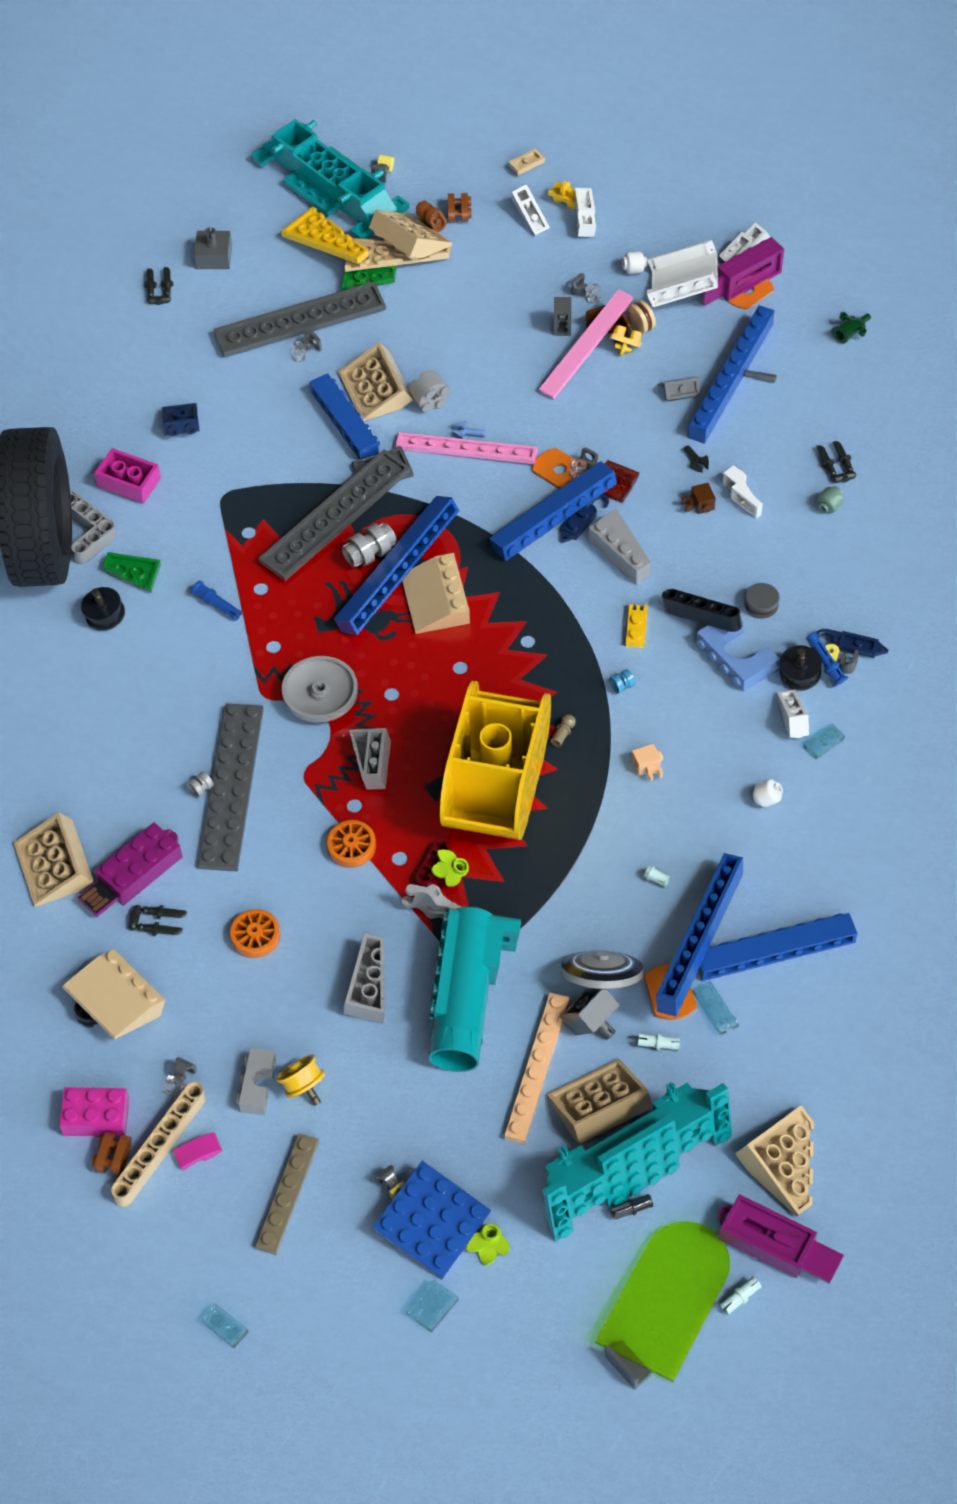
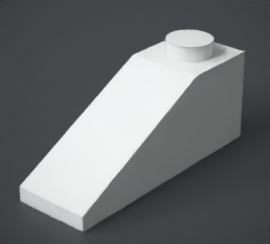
[511,184,550,236]
[777,690,809,738]

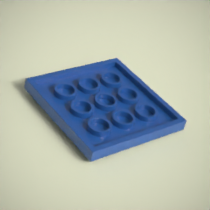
[372,1160,491,1280]

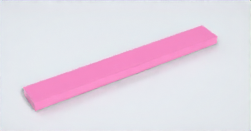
[539,289,633,399]
[395,432,538,464]

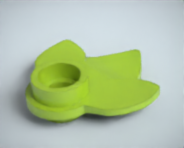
[431,850,469,887]
[466,1224,510,1265]

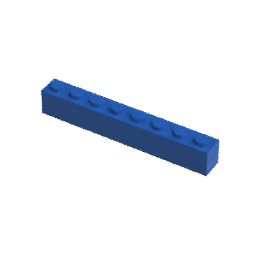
[489,461,617,561]
[698,913,857,981]

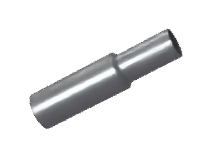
[745,370,777,383]

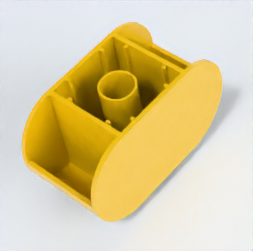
[440,681,551,840]

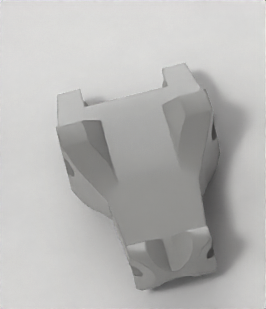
[401,884,461,919]

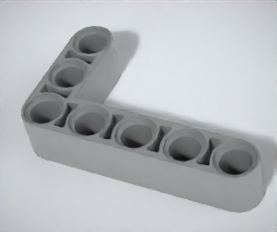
[70,489,116,564]

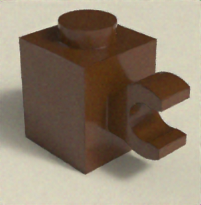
[681,482,716,514]

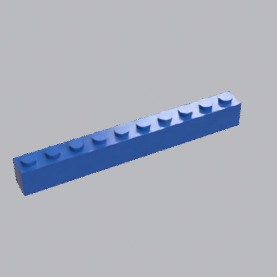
[689,305,775,444]
[334,496,459,635]
[656,853,743,1017]

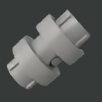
[342,523,396,567]

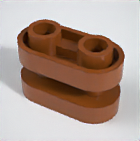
[448,193,472,222]
[416,200,447,233]
[92,1132,132,1176]

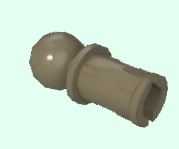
[550,714,576,747]

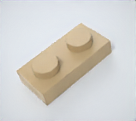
[509,148,545,176]

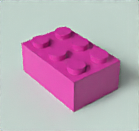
[94,448,161,504]
[59,1087,130,1137]

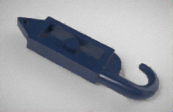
[561,494,609,543]
[816,629,889,658]

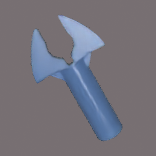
[452,421,486,439]

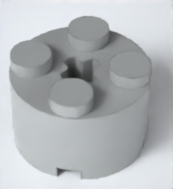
[409,370,450,412]

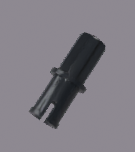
[611,1194,653,1220]

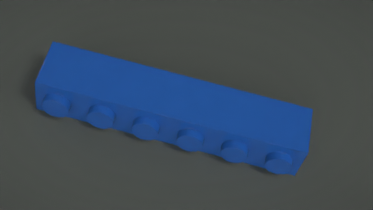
[310,373,380,460]

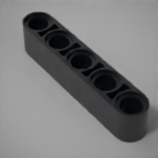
[662,589,742,632]

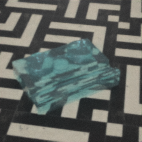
[406,1279,459,1333]

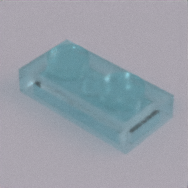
[803,723,845,759]
[201,1303,248,1348]

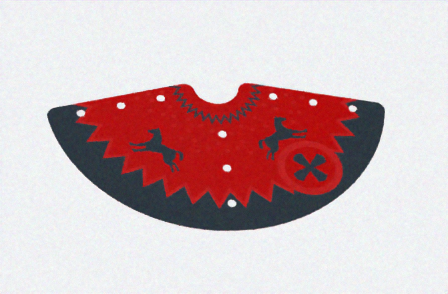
[220,483,611,942]

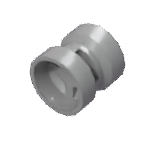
[187,771,214,798]

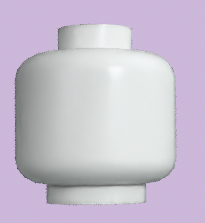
[622,251,647,274]
[752,779,783,807]

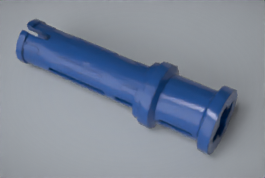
[191,580,242,621]
[806,632,849,687]

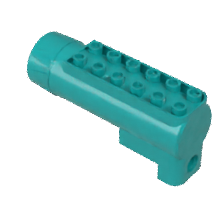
[428,907,521,1072]

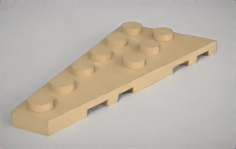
[345,238,451,272]

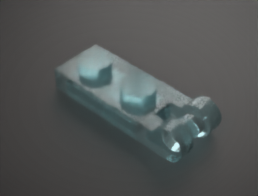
[693,980,739,1035]

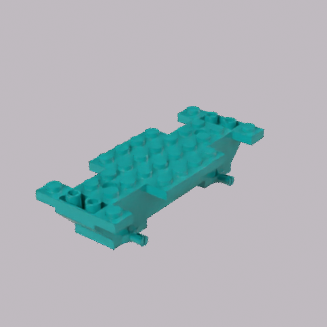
[251,119,410,239]
[542,1082,732,1242]

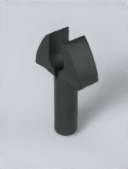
[684,445,709,473]

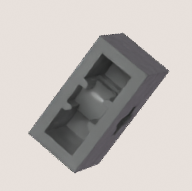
[554,297,571,336]

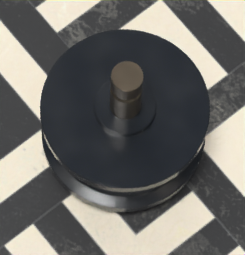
[81,587,125,631]
[780,645,822,690]

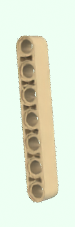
[111,1082,206,1207]

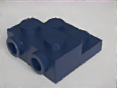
[162,403,200,436]

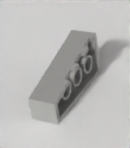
[588,509,651,585]
[343,933,384,1024]

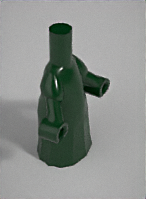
[832,312,871,344]

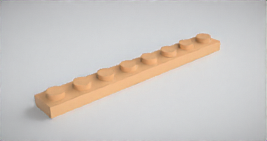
[505,992,570,1144]

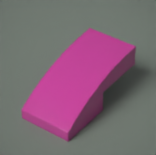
[173,1132,223,1170]

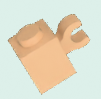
[632,744,663,781]

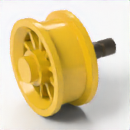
[275,1054,325,1106]

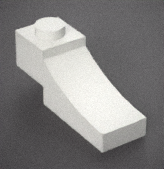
[574,188,596,237]
[719,222,770,262]
[723,465,763,519]

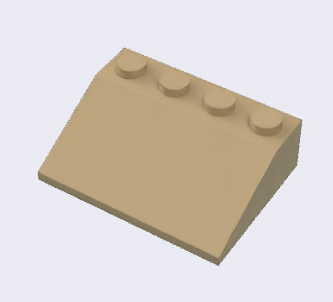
[369,209,452,259]
[338,342,413,422]
[402,553,470,634]
[14,812,94,907]
[63,949,165,1040]
[547,1059,653,1145]

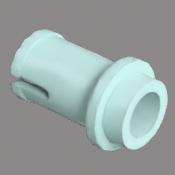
[644,866,671,887]

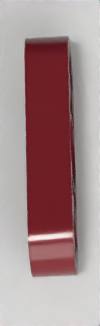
[415,839,451,887]

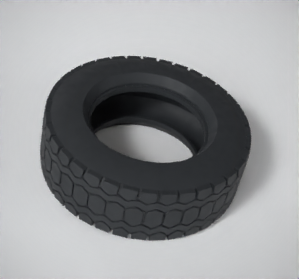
[0,427,72,587]

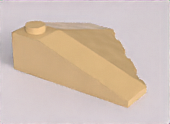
[735,1105,814,1217]

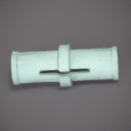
[637,1033,680,1051]
[720,1276,762,1315]

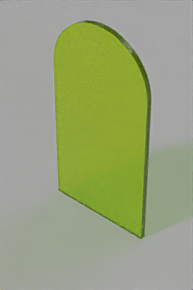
[595,1221,730,1382]

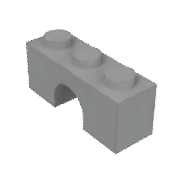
[236,1048,277,1115]

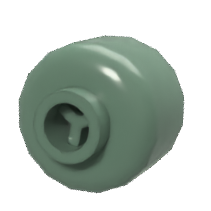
[817,486,844,513]

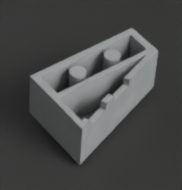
[349,728,391,790]

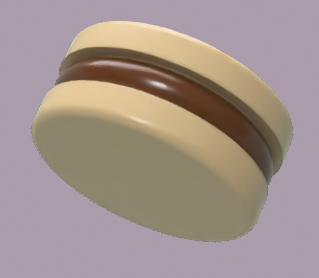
[627,300,656,335]

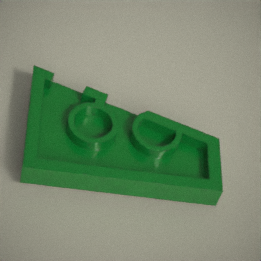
[103,552,161,593]

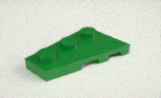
[342,265,397,291]

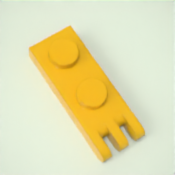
[626,603,648,648]

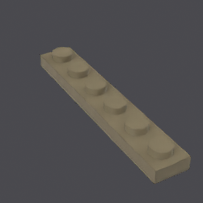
[256,1133,319,1255]

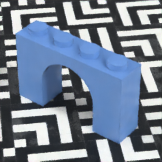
[696,619,780,692]

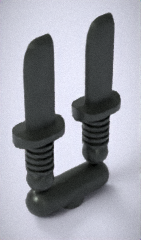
[144,267,174,305]
[816,441,856,483]
[128,905,187,936]

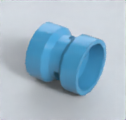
[609,669,635,694]

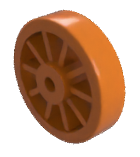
[327,820,376,868]
[230,909,281,958]

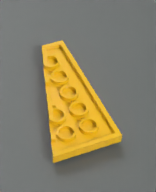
[281,206,369,264]

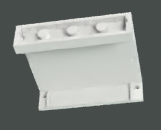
[647,240,718,307]

